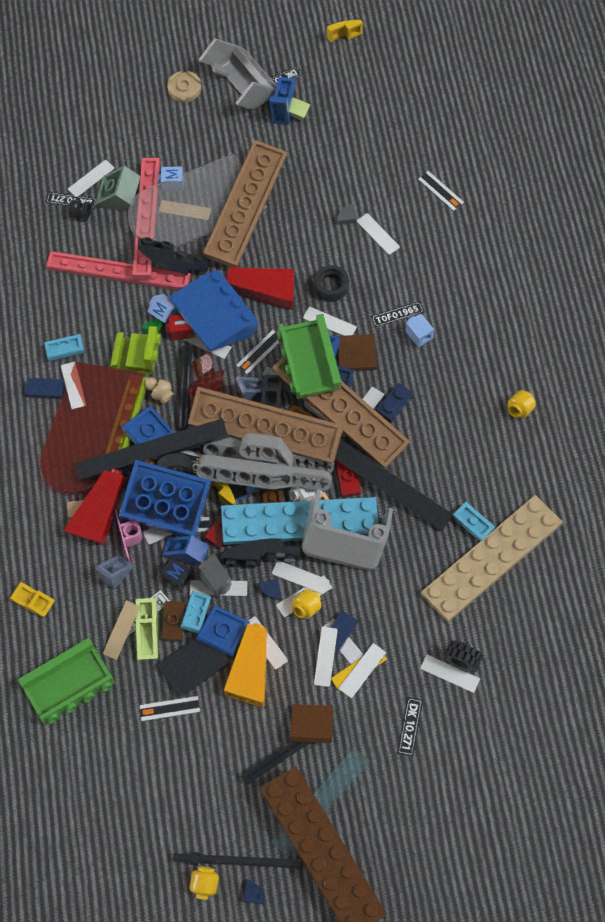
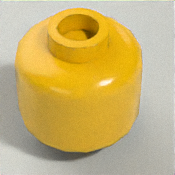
[507,390,536,418]
[292,589,321,619]
[189,866,219,900]

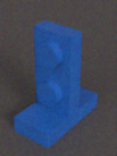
[269,77,296,125]

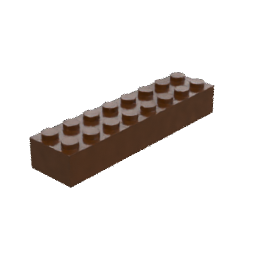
[260,766,387,922]

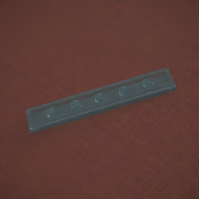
[271,748,370,857]

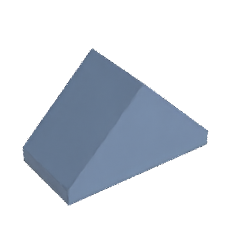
[236,376,264,402]
[96,555,134,590]

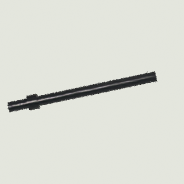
[173,852,301,868]

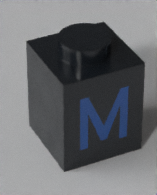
[160,558,193,592]

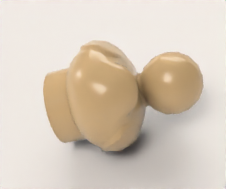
[145,377,174,404]

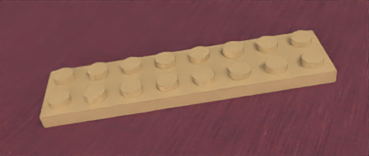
[421,495,563,622]

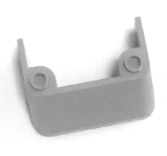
[198,38,277,110]
[302,489,393,571]

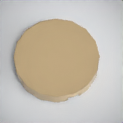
[167,71,202,102]

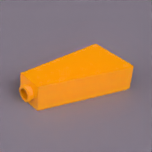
[224,623,268,708]

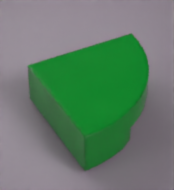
[141,318,165,334]

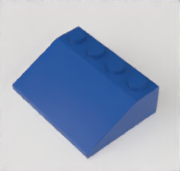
[169,270,259,352]
[119,460,211,538]

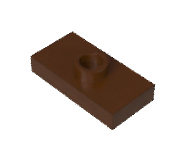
[162,601,186,642]

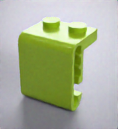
[110,326,161,374]

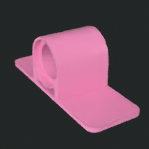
[115,509,143,563]

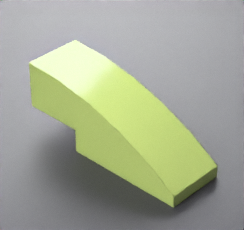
[136,598,158,660]

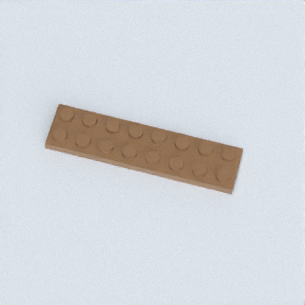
[203,140,287,268]
[272,357,410,468]
[188,387,344,463]

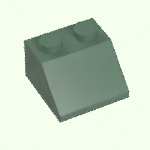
[95,166,141,211]

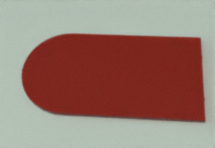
[40,362,144,494]

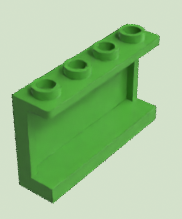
[276,314,341,399]
[18,638,115,725]

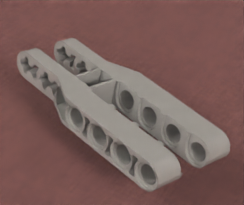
[196,433,335,491]

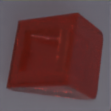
[193,353,215,379]

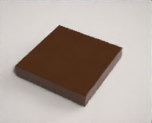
[338,334,377,371]
[290,704,333,743]

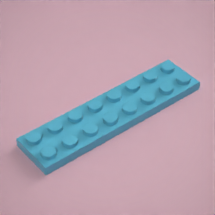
[221,497,379,545]

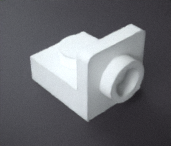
[289,478,323,502]

